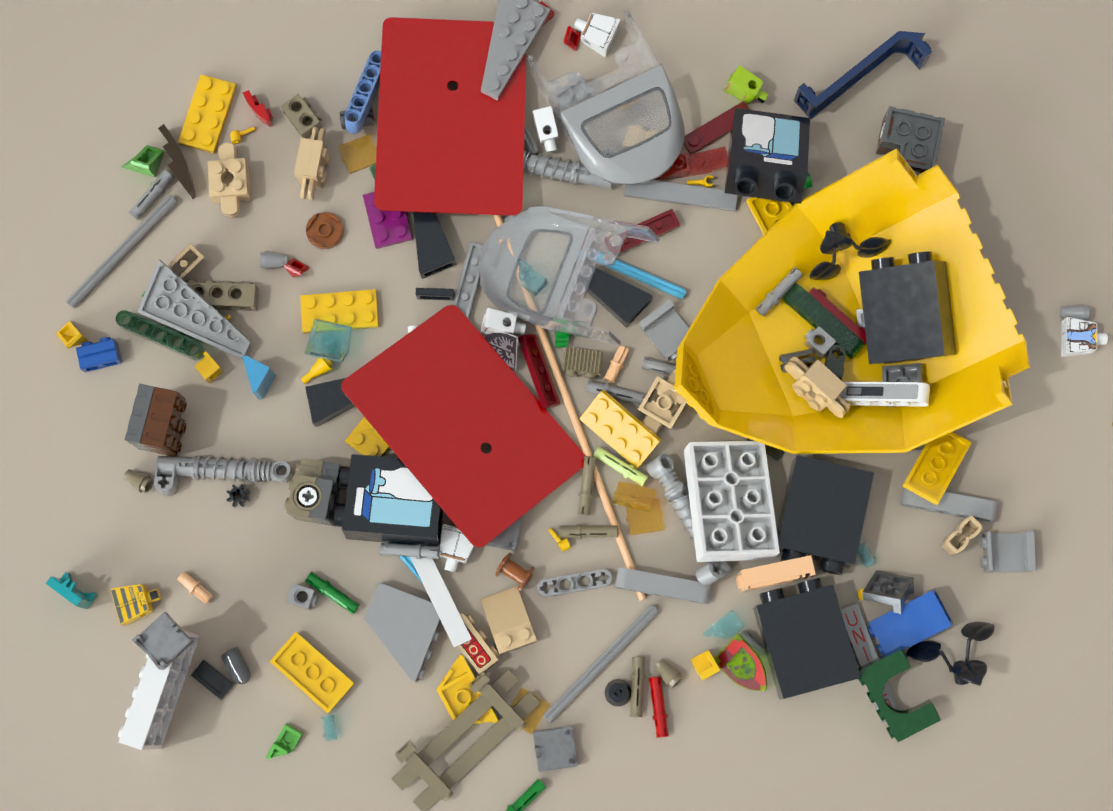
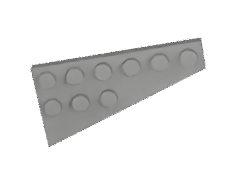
[481,0,551,100]
[137,259,251,359]

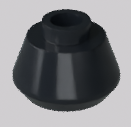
[605,679,631,707]

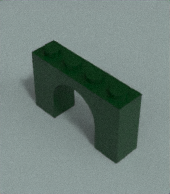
[858,646,941,742]

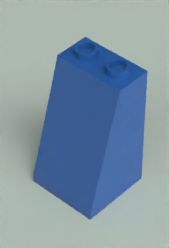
[868,588,953,655]

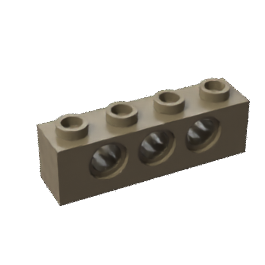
[186,279,259,311]

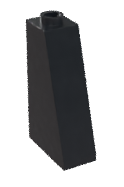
[413,212,457,279]
[577,265,653,328]
[305,378,355,427]

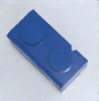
[76,337,122,372]

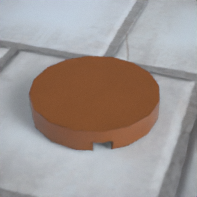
[306,212,344,249]

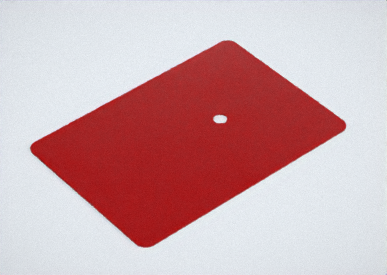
[374,17,526,216]
[341,305,586,548]

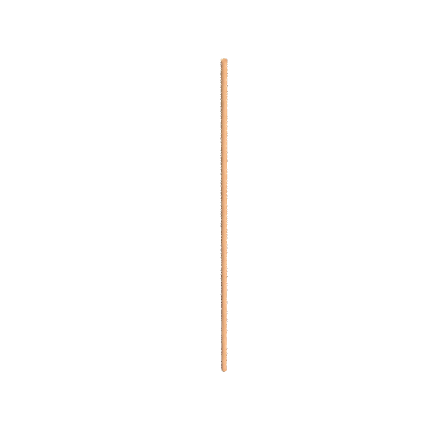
[493,215,646,601]

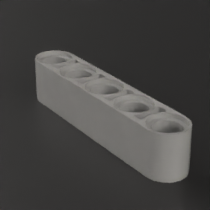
[901,487,998,522]
[615,568,712,604]

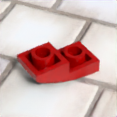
[242,90,273,127]

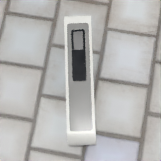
[839,382,930,406]

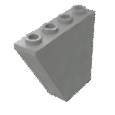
[364,582,442,682]

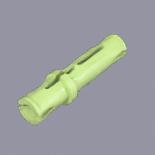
[593,446,648,487]

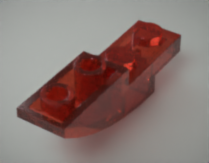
[654,146,728,180]

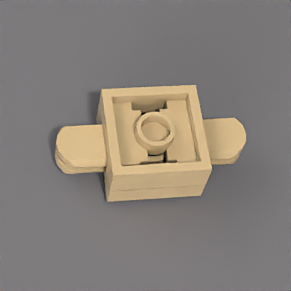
[294,127,330,200]
[208,143,251,218]
[785,357,850,418]
[638,369,687,434]

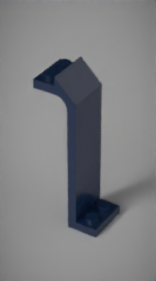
[794,31,932,120]

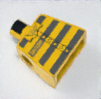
[110,584,161,626]

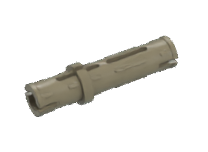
[578,456,597,515]
[559,524,618,540]
[630,657,646,717]

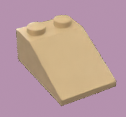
[481,586,537,655]

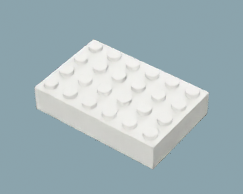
[684,441,780,562]
[118,630,200,750]

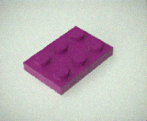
[363,192,412,249]

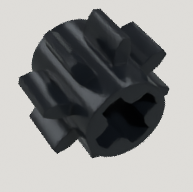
[226,484,250,508]

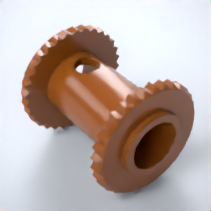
[495,553,534,591]

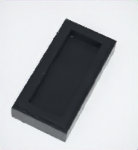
[415,288,455,301]
[191,660,235,700]

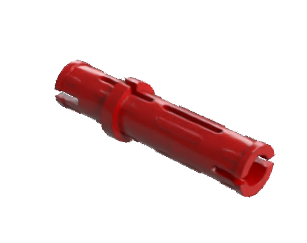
[649,677,669,738]

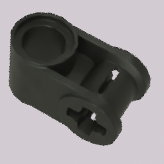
[824,345,846,381]

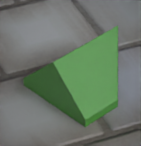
[121,145,164,177]

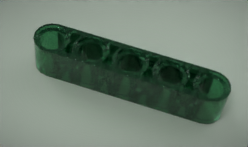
[782,283,865,359]
[115,310,205,360]

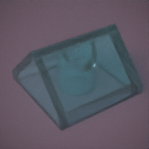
[305,319,352,362]

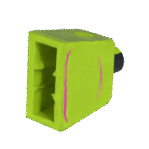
[723,65,769,104]

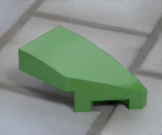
[266,723,303,759]

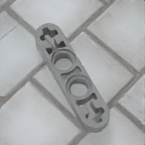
[537,569,612,597]

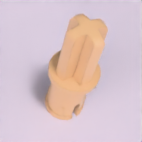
[604,346,629,384]
[177,571,213,604]

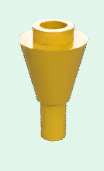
[301,355,334,384]

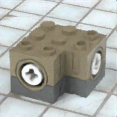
[284,458,341,526]

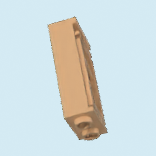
[736,555,816,592]

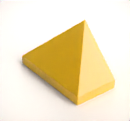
[56,321,90,349]

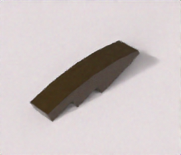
[158,124,196,199]

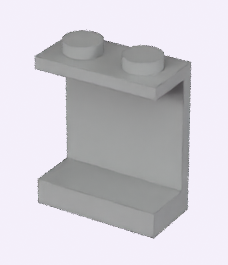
[639,299,689,361]
[980,531,1036,572]

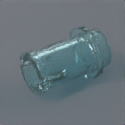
[858,542,876,568]
[321,715,339,741]

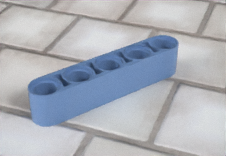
[344,51,381,134]

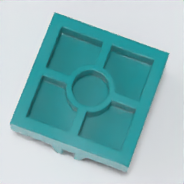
[45,572,98,609]

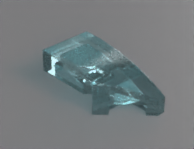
[518,259,548,296]
[703,610,744,639]

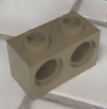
[280,93,322,139]

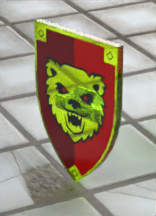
[714,633,767,691]

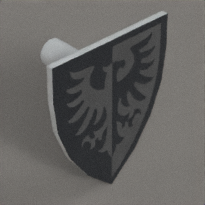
[484,332,520,371]

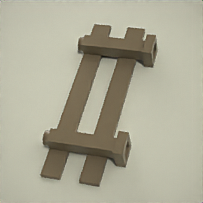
[391,669,540,811]

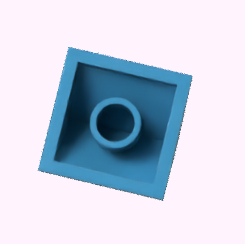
[242,355,276,400]

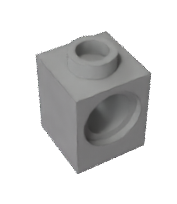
[804,326,836,359]
[286,583,318,610]

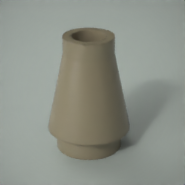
[123,469,154,493]
[654,659,683,689]

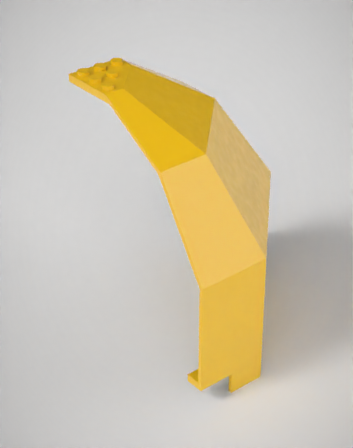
[674,149,1031,454]

